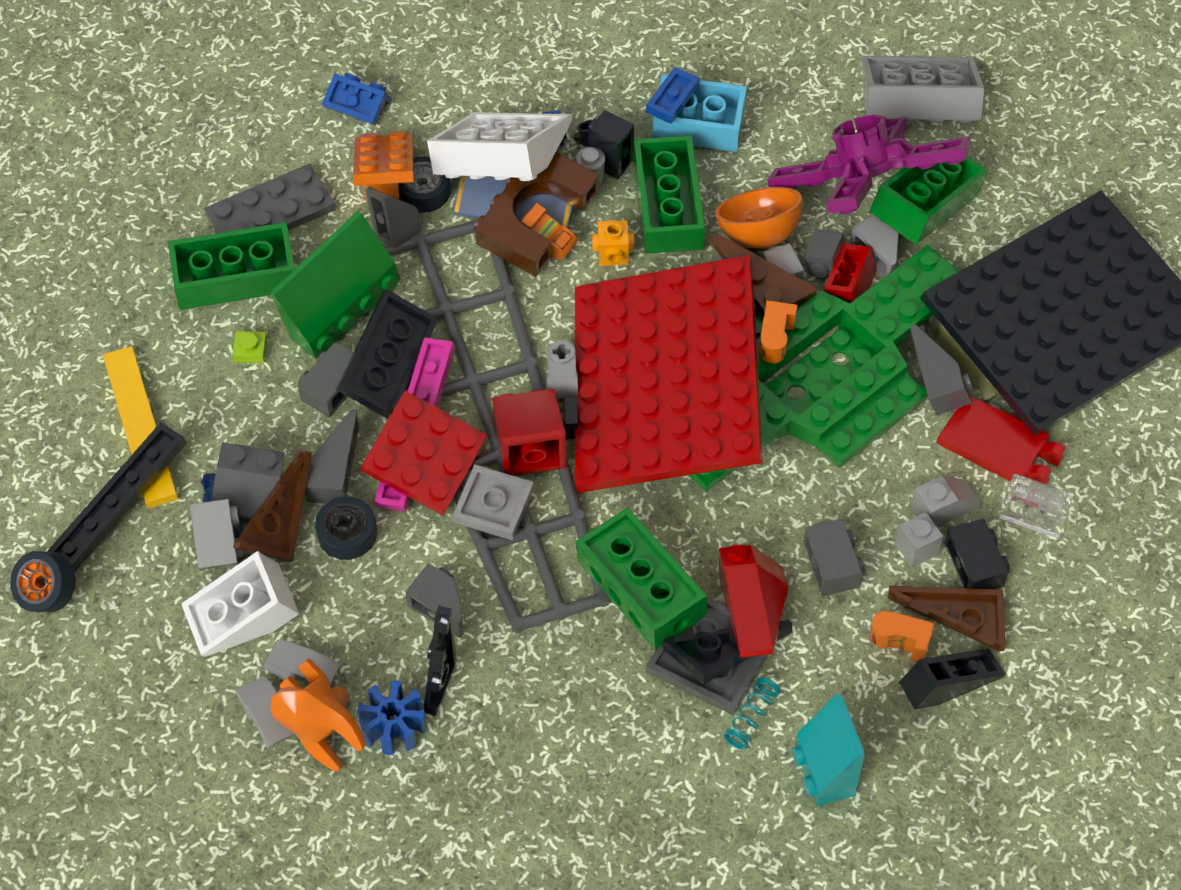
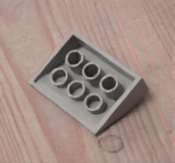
[861,56,984,123]

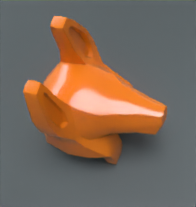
[271,658,366,772]

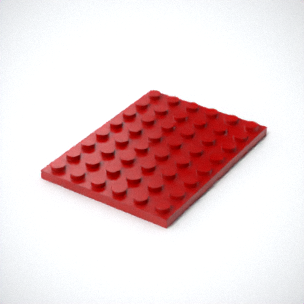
[575,255,763,493]

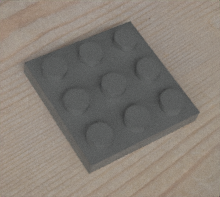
[646,597,768,715]

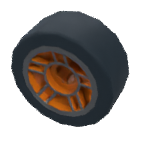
[10,551,76,613]

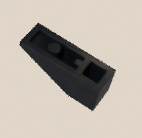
[899,648,1006,709]

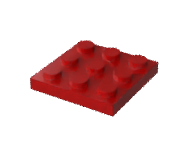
[360,390,487,516]

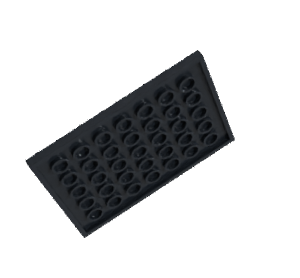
[920,190,1181,436]

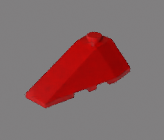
[719,545,788,658]

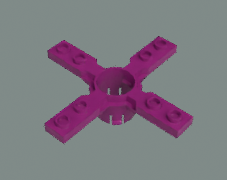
[767,115,972,214]

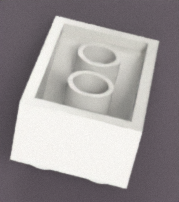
[181,551,299,657]

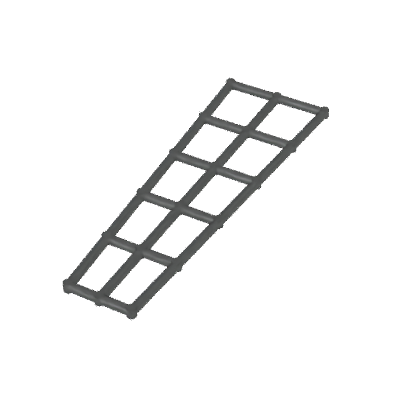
[369,220,610,633]

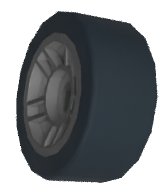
[398,156,451,213]

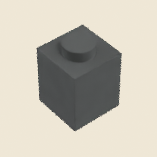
[804,229,846,278]

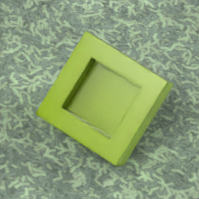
[232,331,267,363]

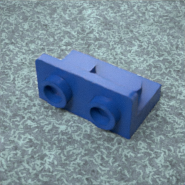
[322,73,392,126]

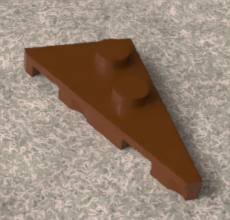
[710,233,817,317]
[233,451,312,562]
[888,586,1006,651]

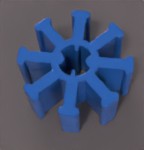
[357,681,426,755]

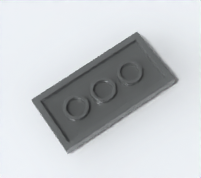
[204,163,336,233]

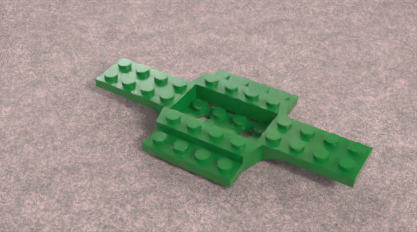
[688,244,959,492]

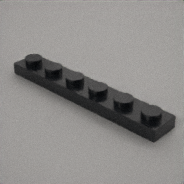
[47,422,187,572]

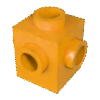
[592,220,634,266]

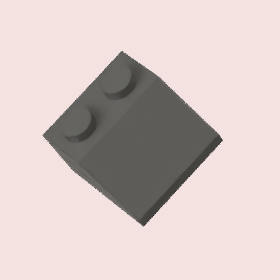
[211,442,285,521]

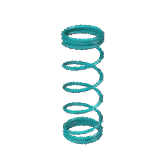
[724,677,781,750]

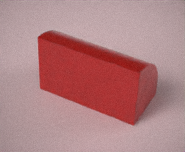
[824,243,877,303]

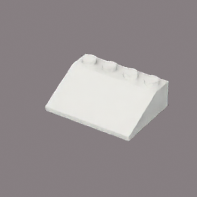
[427,112,572,181]

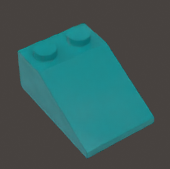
[792,694,865,806]

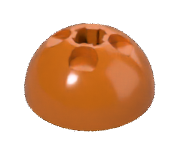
[715,187,803,249]

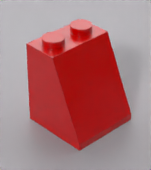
[492,389,566,476]

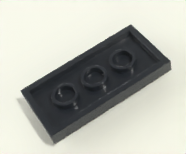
[336,289,438,419]

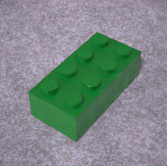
[633,135,705,254]
[869,139,989,245]
[168,222,295,310]

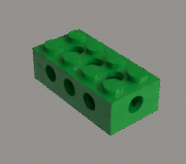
[576,507,707,650]

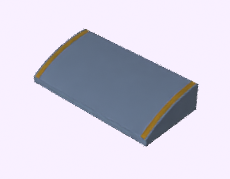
[453,175,575,229]

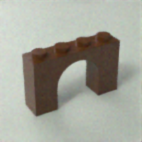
[474,152,599,277]

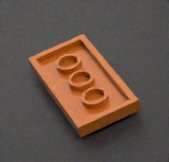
[353,131,414,186]

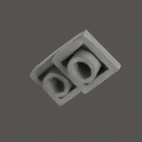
[262,640,340,685]
[235,676,295,748]

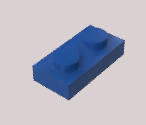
[646,67,700,124]

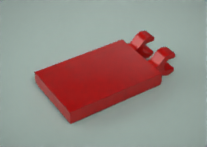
[937,395,1066,489]

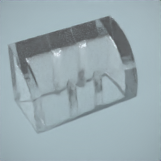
[998,474,1075,539]

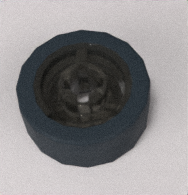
[315,497,377,560]

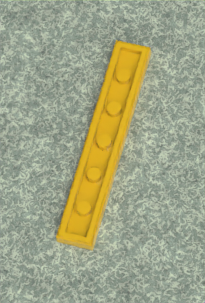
[102,346,178,509]

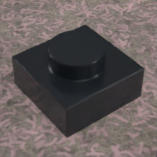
[560,397,578,440]

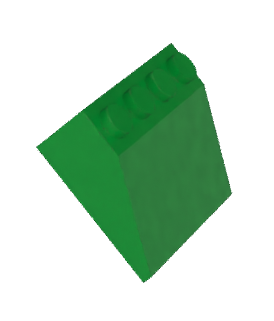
[270,211,401,359]

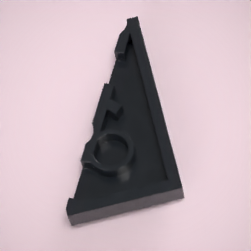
[423,605,457,716]
[663,620,793,684]

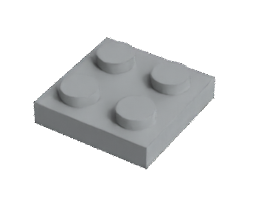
[452,464,534,540]

